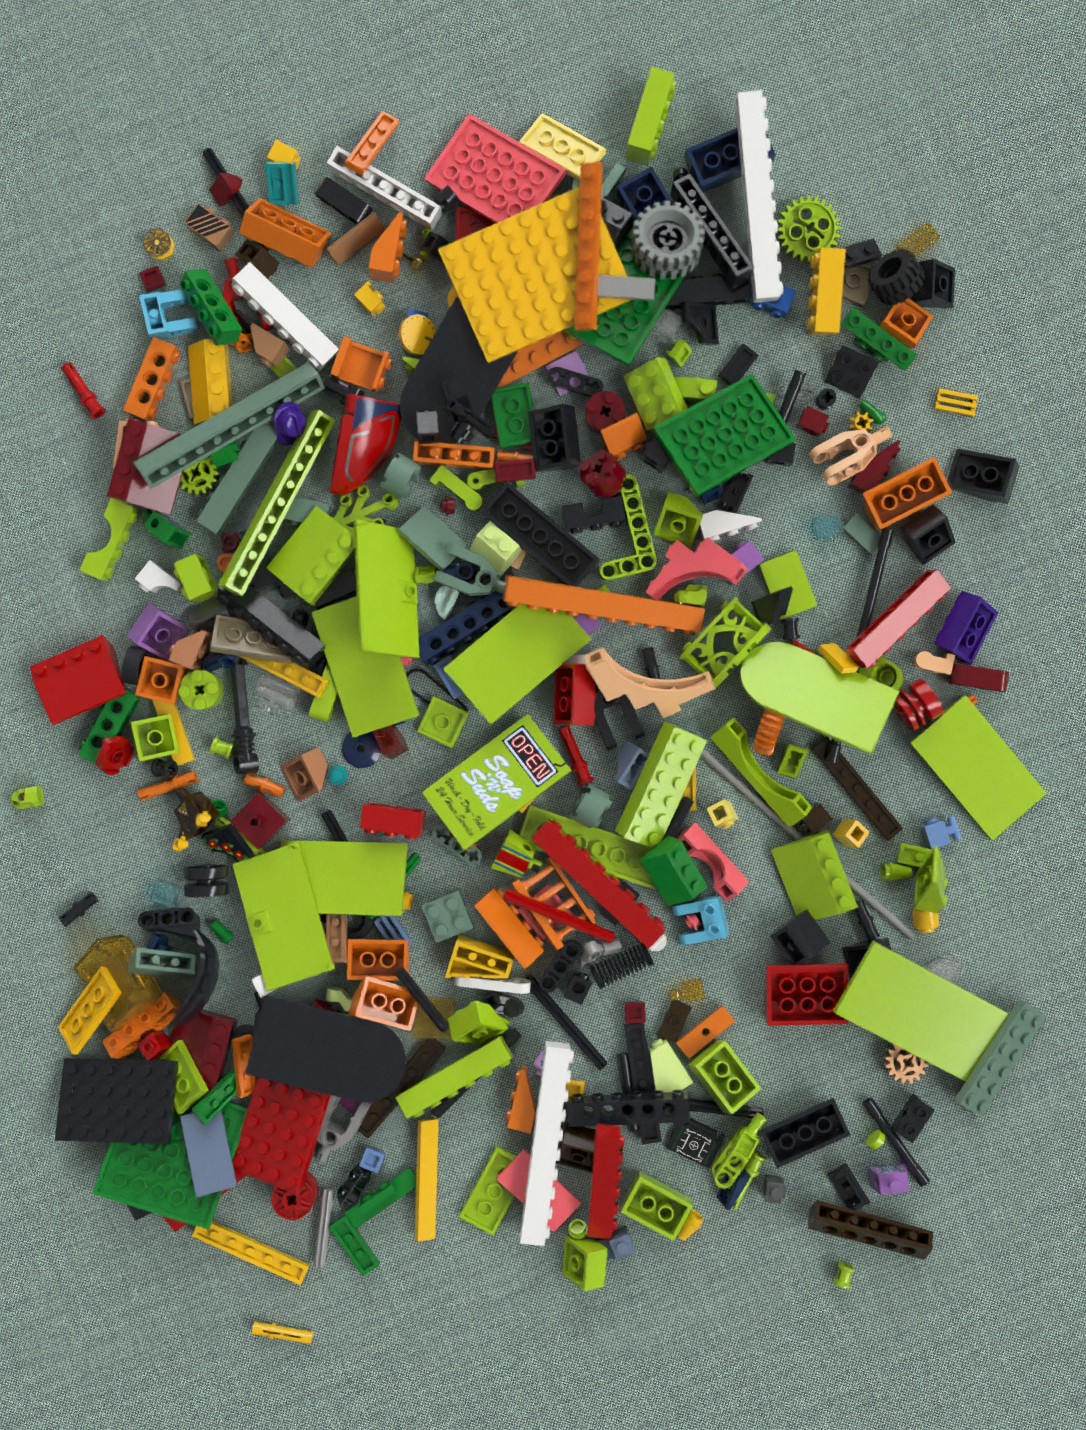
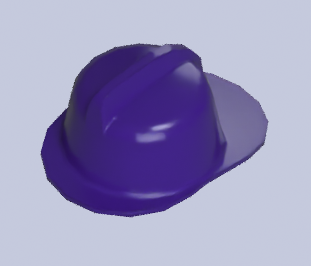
[274,402,306,446]

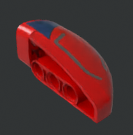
[329,394,402,495]

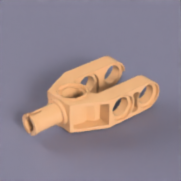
[809,426,892,486]

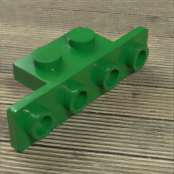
[841,308,917,371]
[345,1167,416,1228]

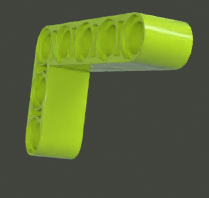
[599,475,657,582]

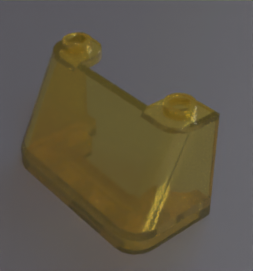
[73,935,162,1033]

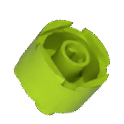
[178,670,224,710]

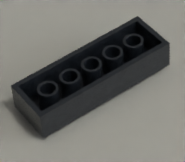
[481,482,599,587]

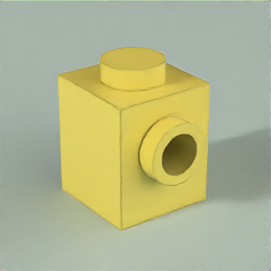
[707,800,739,829]

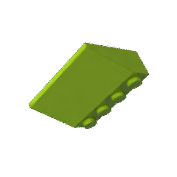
[266,506,355,606]
[771,829,858,920]

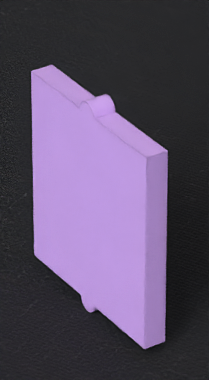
[545,351,589,396]

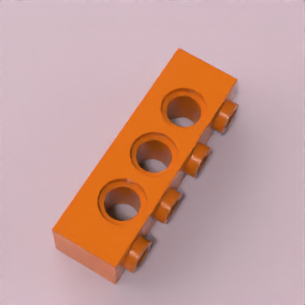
[123,337,180,421]
[413,441,496,470]
[102,991,181,1060]

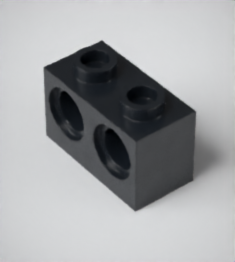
[641,437,670,473]

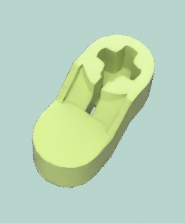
[326,987,353,1012]

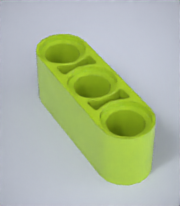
[309,663,339,723]

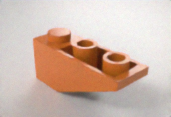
[505,1065,537,1134]

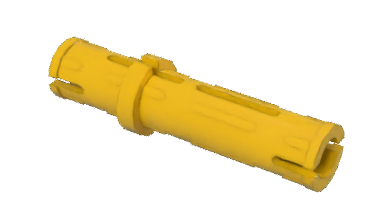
[252,1321,313,1345]

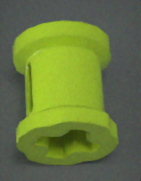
[210,737,235,760]
[833,1261,855,1289]

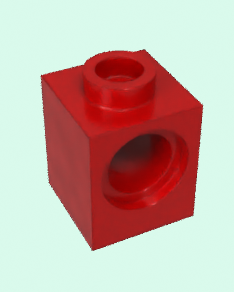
[137,1030,173,1061]

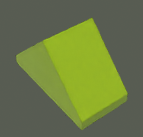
[777,744,809,778]

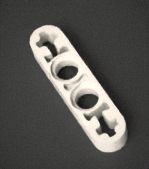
[454,977,531,994]

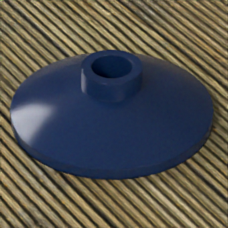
[342,731,382,768]

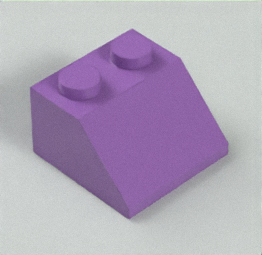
[127,603,189,660]

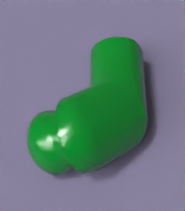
[859,400,886,425]

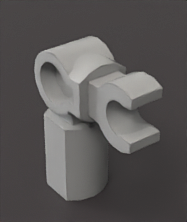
[577,938,622,968]

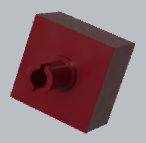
[230,792,290,850]

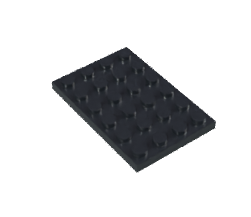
[55,1058,178,1144]

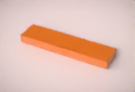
[345,111,400,176]

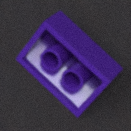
[934,591,999,665]

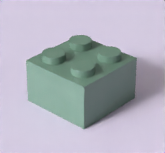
[421,889,475,943]

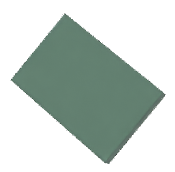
[398,506,468,572]

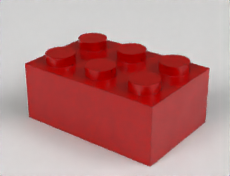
[553,664,596,725]
[359,802,426,840]

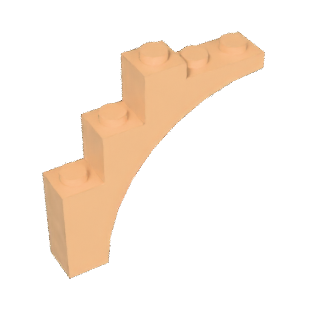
[585,648,715,718]

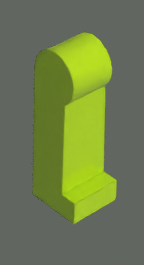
[429,465,483,512]
[467,469,526,491]

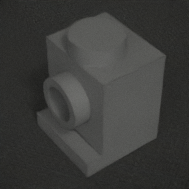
[762,1175,786,1204]

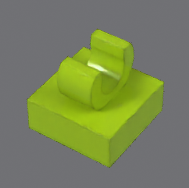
[665,339,693,368]

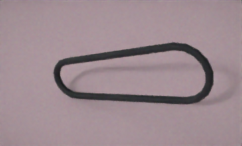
[406,669,468,711]

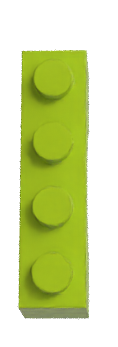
[79,498,138,582]

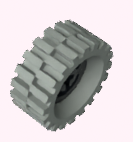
[631,201,705,280]

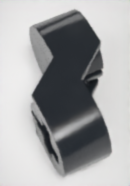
[433,185,460,214]
[483,991,524,1018]

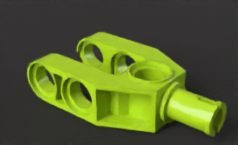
[711,1112,767,1189]

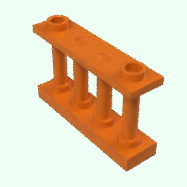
[510,856,596,950]

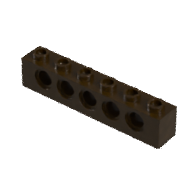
[808,1200,933,1260]

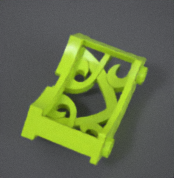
[679,597,772,691]

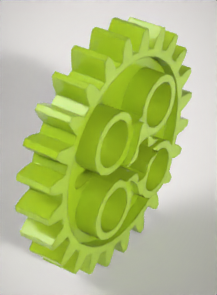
[777,195,842,263]

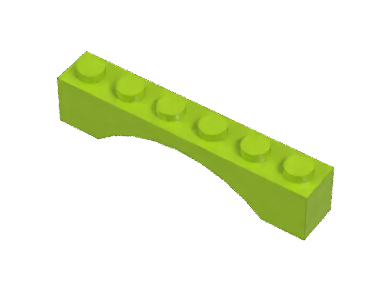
[710,717,813,828]

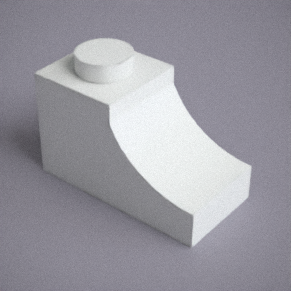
[135,560,183,593]

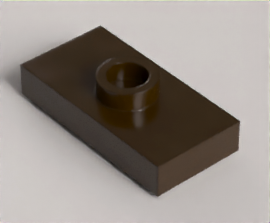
[657,998,692,1043]

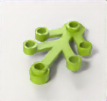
[332,485,399,536]

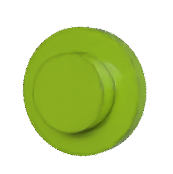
[568,1219,588,1240]

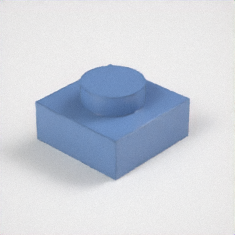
[359,1145,386,1174]

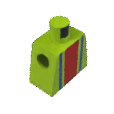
[491,829,542,877]

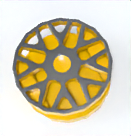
[143,228,175,261]

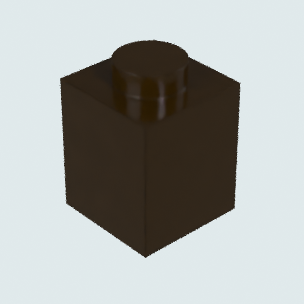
[799,803,833,834]

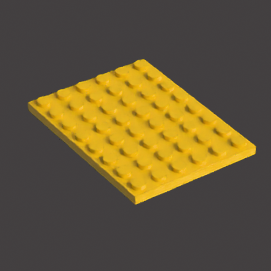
[438,187,634,364]

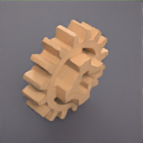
[883,1043,928,1084]

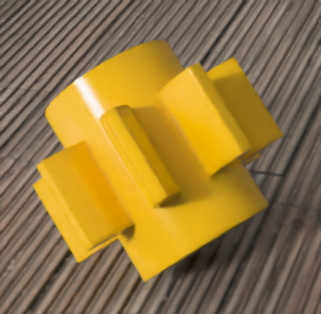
[848,412,874,432]

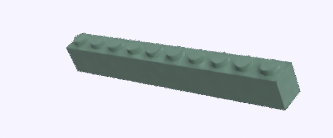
[134,362,325,489]

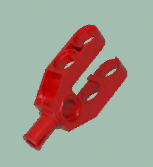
[222,257,273,334]

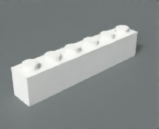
[231,262,339,371]

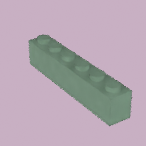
[196,423,279,536]

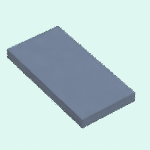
[180,1109,237,1197]

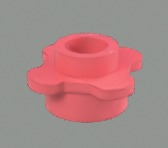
[685,913,702,931]

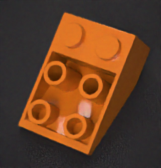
[368,212,407,283]

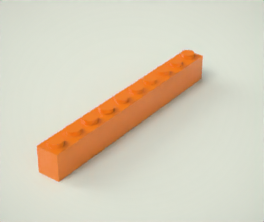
[502,575,705,635]

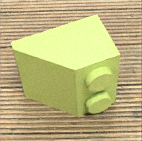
[469,521,523,577]

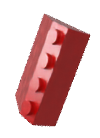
[30,635,127,725]
[764,963,848,1026]

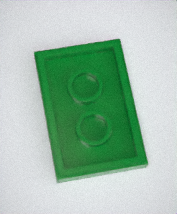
[491,382,534,449]

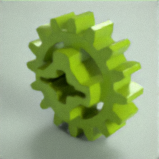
[180,457,220,496]

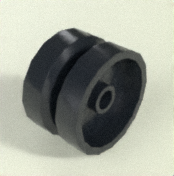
[183,864,229,897]

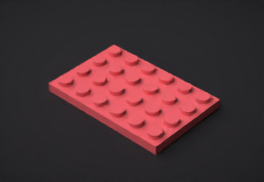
[424,114,567,224]

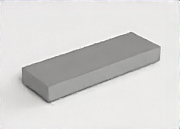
[598,275,655,301]

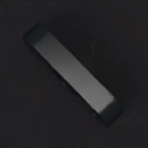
[547,367,604,397]

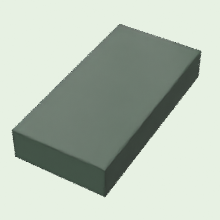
[842,513,880,556]

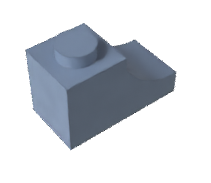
[614,741,649,790]
[595,1226,636,1260]

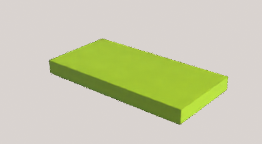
[458,1145,516,1236]

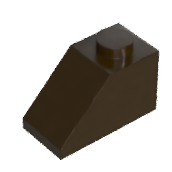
[235,239,280,278]

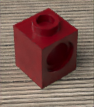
[796,406,829,437]

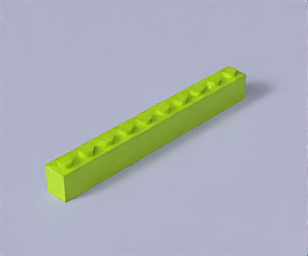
[218,410,336,596]

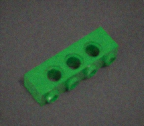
[179,269,243,345]
[78,687,142,764]

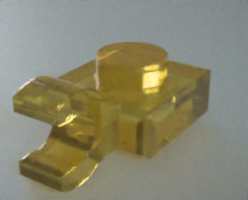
[669,978,705,1003]

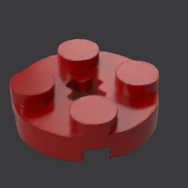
[95,736,134,775]

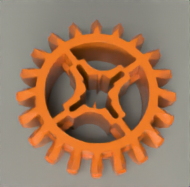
[753,708,785,756]

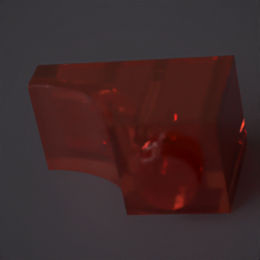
[373,724,409,759]

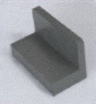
[188,598,232,633]

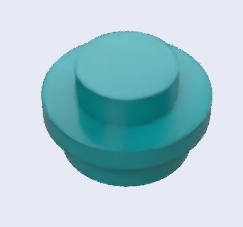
[328,765,348,785]

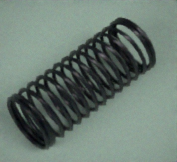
[590,943,654,989]

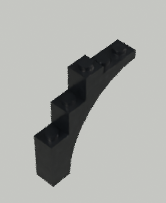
[239,529,357,609]

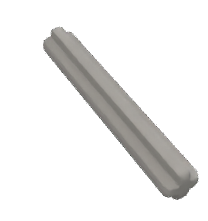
[314,1188,334,1268]

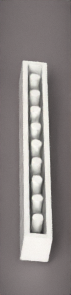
[735,90,783,303]
[520,1041,574,1246]

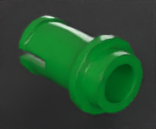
[209,919,234,945]

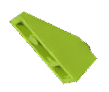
[674,377,717,403]

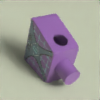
[867,1162,909,1195]

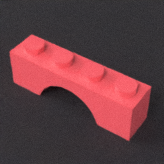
[677,822,749,903]

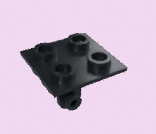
[824,345,879,398]

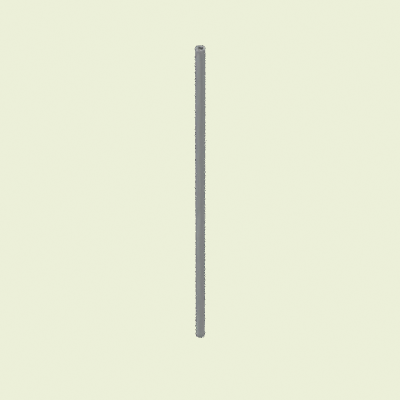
[675,724,915,940]

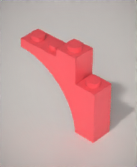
[645,537,748,600]

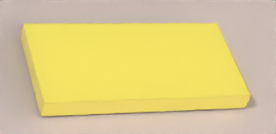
[519,113,606,181]

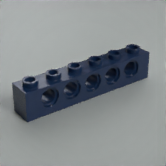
[419,591,520,666]

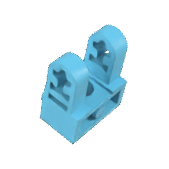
[139,290,198,341]
[672,895,730,945]

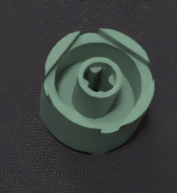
[380,453,421,499]
[568,782,612,829]

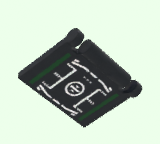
[666,1118,725,1168]

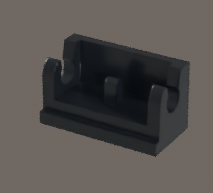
[717,472,754,513]
[828,1163,871,1210]

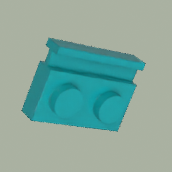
[265,161,299,205]

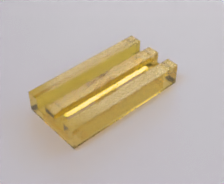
[896,222,941,257]

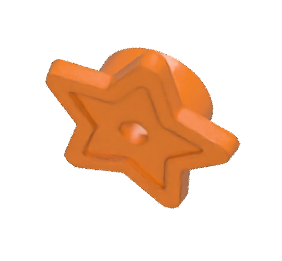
[230,332,255,353]

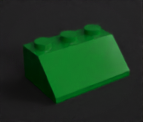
[639,836,708,906]

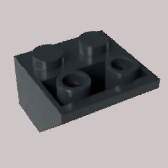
[770,909,830,965]

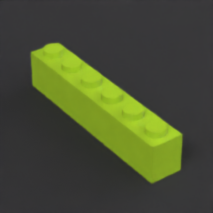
[395,1035,513,1119]

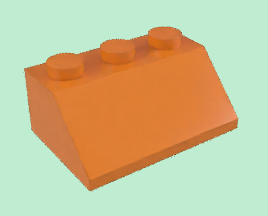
[347,939,410,981]
[348,976,418,1031]

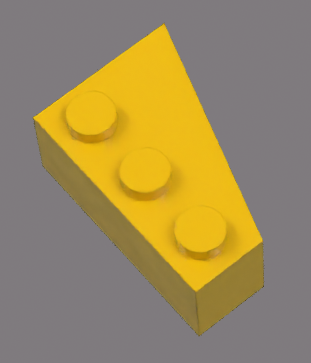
[445,934,515,978]

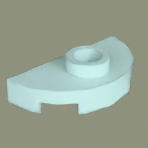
[434,586,459,620]

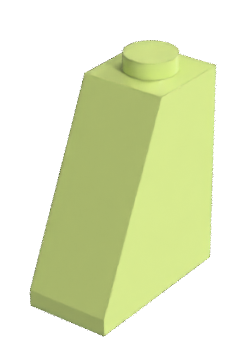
[649,1039,693,1093]

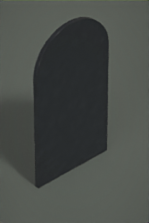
[400,295,519,444]
[245,995,406,1102]

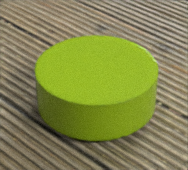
[866,1130,885,1150]

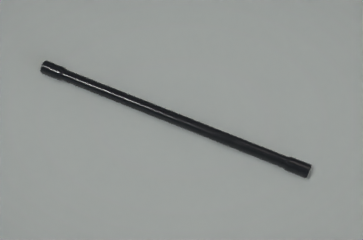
[826,528,894,764]

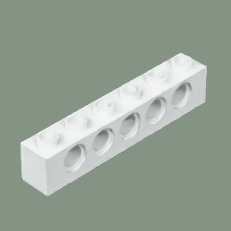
[327,146,442,231]

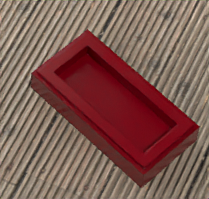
[493,458,536,484]

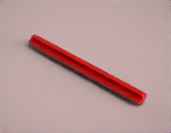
[503,889,615,943]

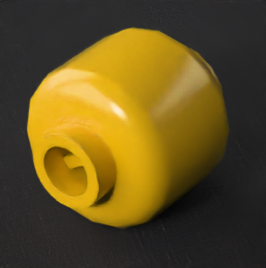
[912,909,939,933]

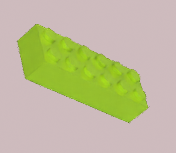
[615,721,707,848]

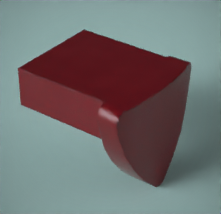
[209,173,242,207]

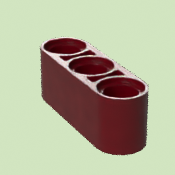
[948,664,1009,692]

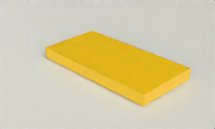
[58,966,122,1055]

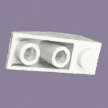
[699,510,762,542]

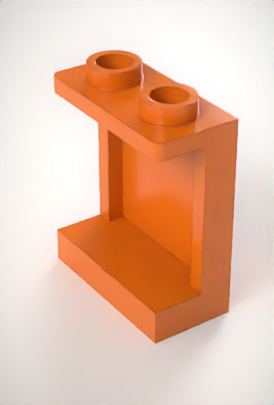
[330,336,392,394]

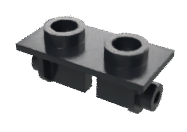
[336,1163,372,1207]

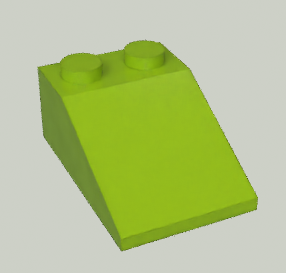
[914,846,948,914]

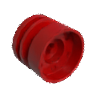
[893,678,943,732]
[271,1171,319,1220]

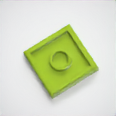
[416,696,470,748]

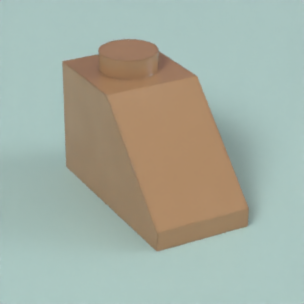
[250,323,290,369]

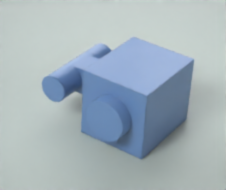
[920,815,962,849]

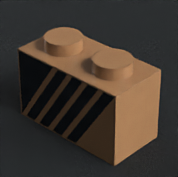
[185,204,234,252]

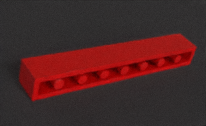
[531,818,665,949]

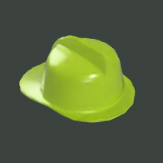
[859,656,903,690]

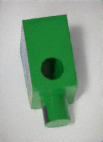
[141,509,192,549]

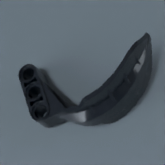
[138,907,219,1030]

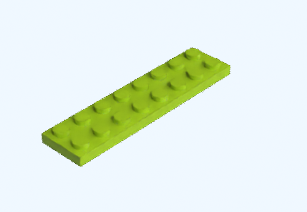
[520,805,656,890]

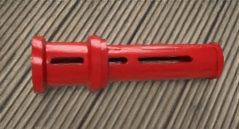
[61,362,106,420]
[558,726,594,786]

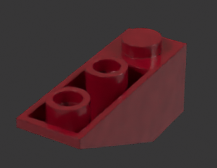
[848,440,900,494]

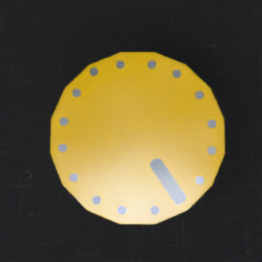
[398,314,436,356]

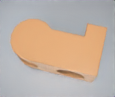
[913,651,955,675]

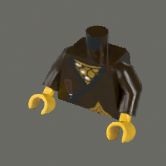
[172,788,220,852]

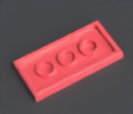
[496,1149,582,1232]

